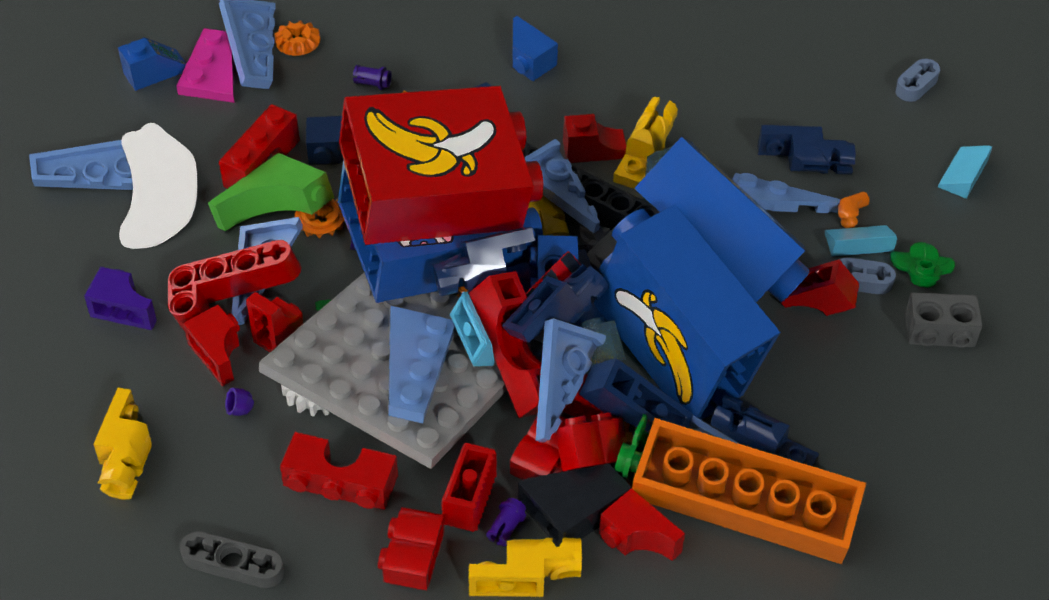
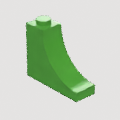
[208,153,335,231]

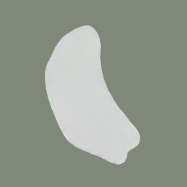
[119,123,197,249]

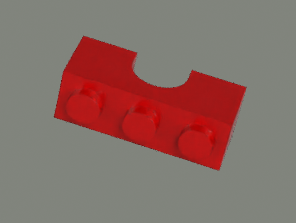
[219,104,300,189]
[280,432,398,510]

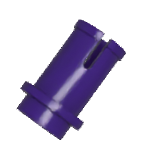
[353,65,392,90]
[486,498,526,546]

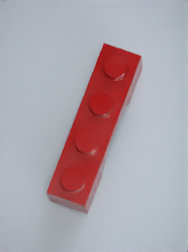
[468,271,542,418]

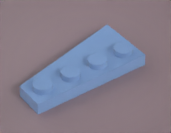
[219,0,276,89]
[29,140,133,190]
[388,306,456,424]

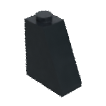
[518,463,632,547]

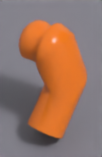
[838,191,870,228]

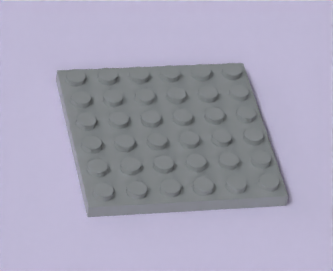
[259,273,543,469]

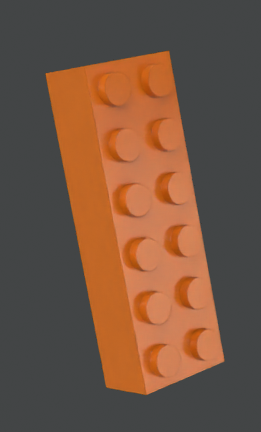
[632,418,866,564]

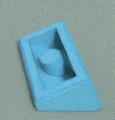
[938,145,992,199]
[825,225,897,257]
[450,292,495,366]

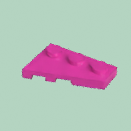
[176,28,235,103]

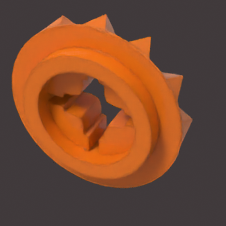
[274,20,320,56]
[295,199,345,239]

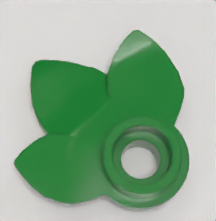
[890,242,955,288]
[615,414,650,480]

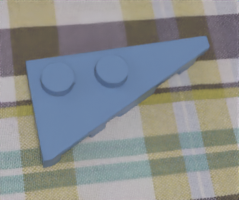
[524,139,600,233]
[732,173,841,213]
[231,217,303,325]
[535,318,606,443]

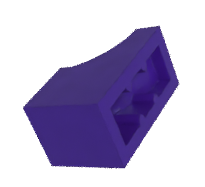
[84,267,157,330]

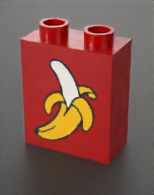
[339,86,543,245]

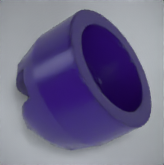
[225,387,254,416]

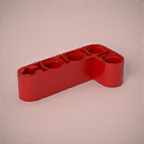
[168,240,302,331]

